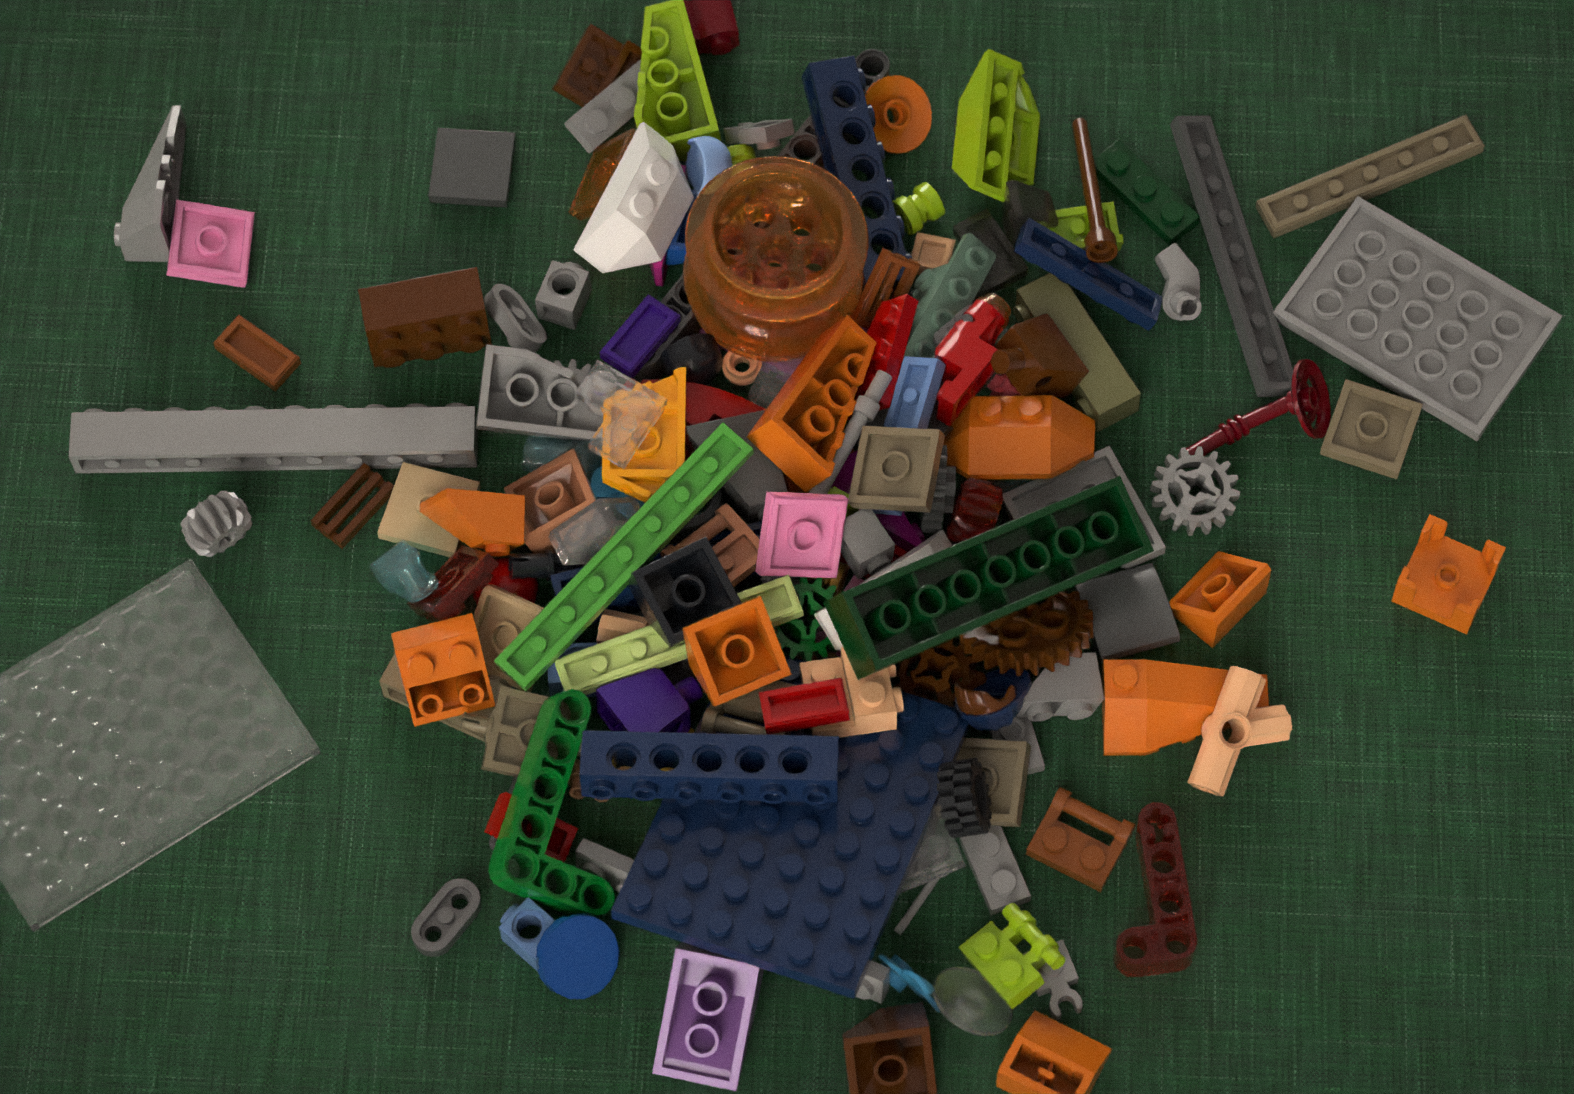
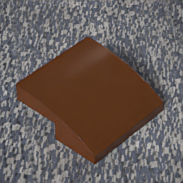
[552,24,642,107]

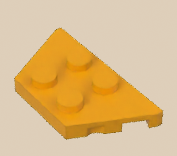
[602,367,686,503]

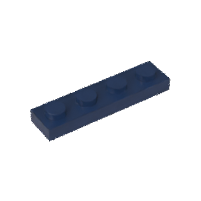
[1014,218,1162,331]

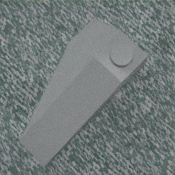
[114,105,186,262]
[475,344,621,442]

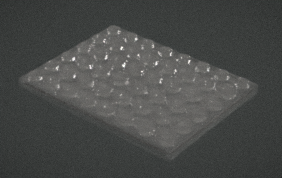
[0,559,321,932]

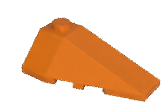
[1101,659,1269,756]

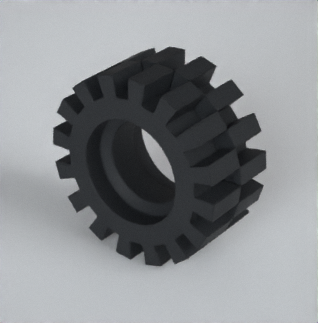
[937,758,992,838]

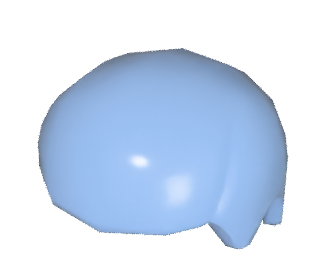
[686,136,733,196]

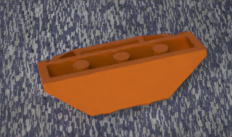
[943,395,1096,480]

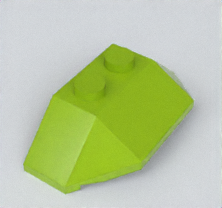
[952,49,1040,202]

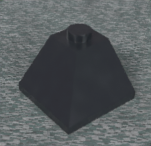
[628,537,742,647]

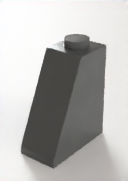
[685,410,788,522]

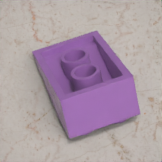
[652,942,764,1091]

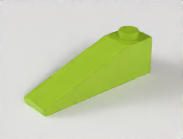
[634,0,721,162]

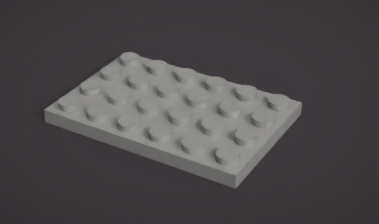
[1273,196,1562,441]

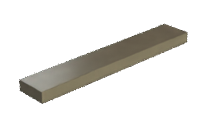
[1256,115,1485,239]

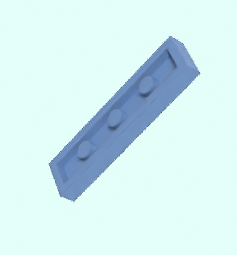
[872,356,946,516]

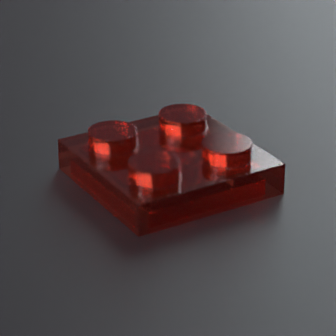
[407,545,499,622]

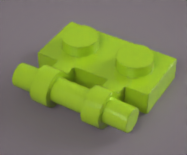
[959,903,1066,1009]

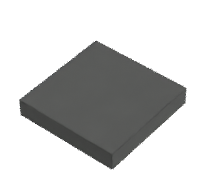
[428,128,516,208]

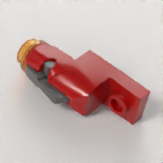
[933,293,1011,427]

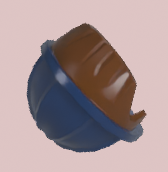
[954,668,1032,731]

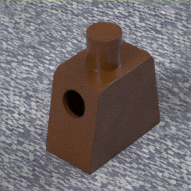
[991,314,1089,398]

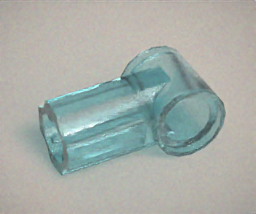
[522,435,603,483]

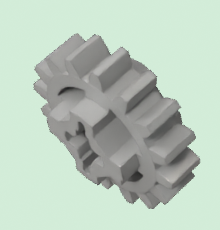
[1150,446,1240,536]

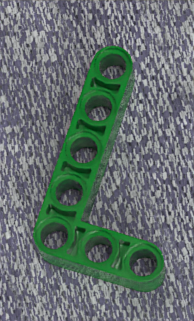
[488,689,615,917]

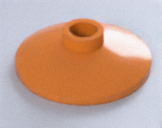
[865,75,932,154]

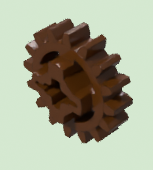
[890,639,977,708]

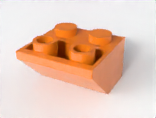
[391,613,495,727]
[996,1010,1112,1094]

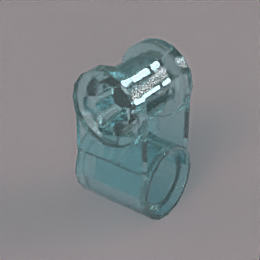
[369,540,439,603]

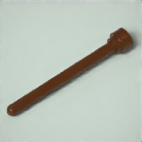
[1072,118,1118,263]

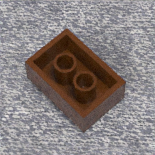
[358,267,492,368]

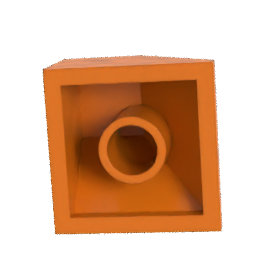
[420,488,525,556]

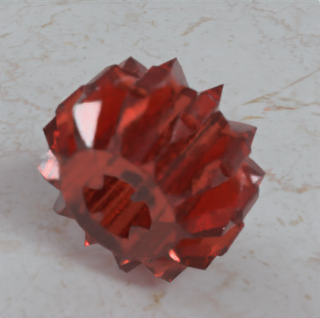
[946,477,1003,544]

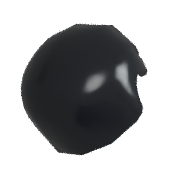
[660,333,723,385]

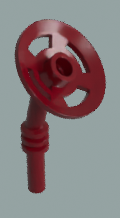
[1186,359,1331,456]

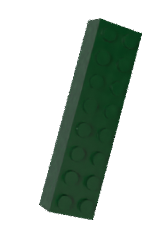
[824,476,1154,680]

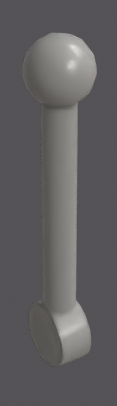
[894,861,950,935]

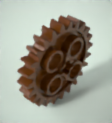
[960,590,1094,676]

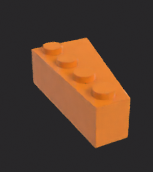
[746,315,876,493]

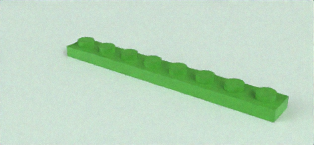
[494,422,754,691]

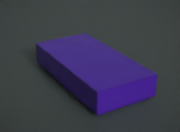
[599,294,681,378]

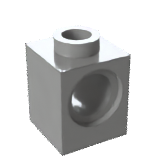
[535,260,592,330]
[841,509,895,579]

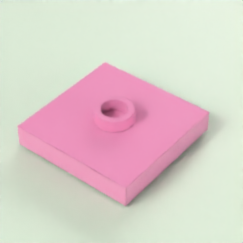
[166,200,255,288]
[755,492,848,578]

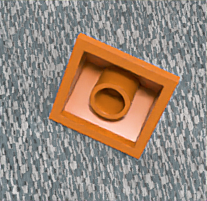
[1169,551,1271,648]
[682,596,792,707]

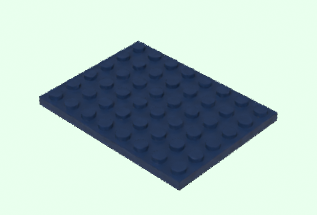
[611,654,971,999]

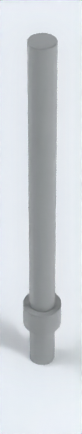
[760,370,892,583]

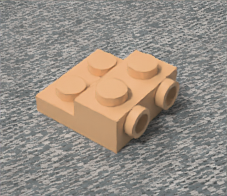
[799,647,904,738]

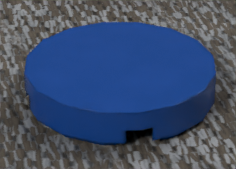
[536,913,619,999]

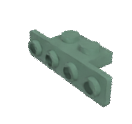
[902,233,996,362]

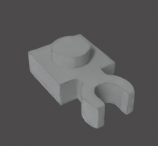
[723,119,795,150]
[1023,939,1082,1021]

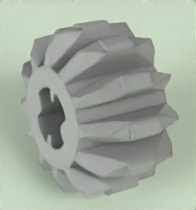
[180,491,253,557]

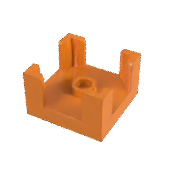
[1391,514,1506,635]

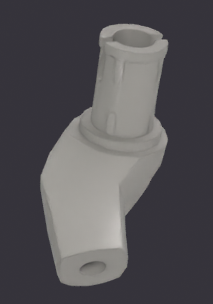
[1154,243,1202,321]

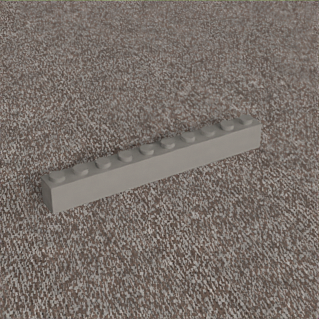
[68,403,478,473]

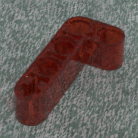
[1114,802,1197,977]

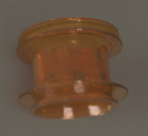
[683,156,869,362]

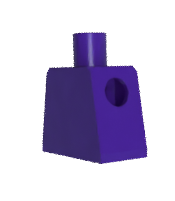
[596,668,703,733]

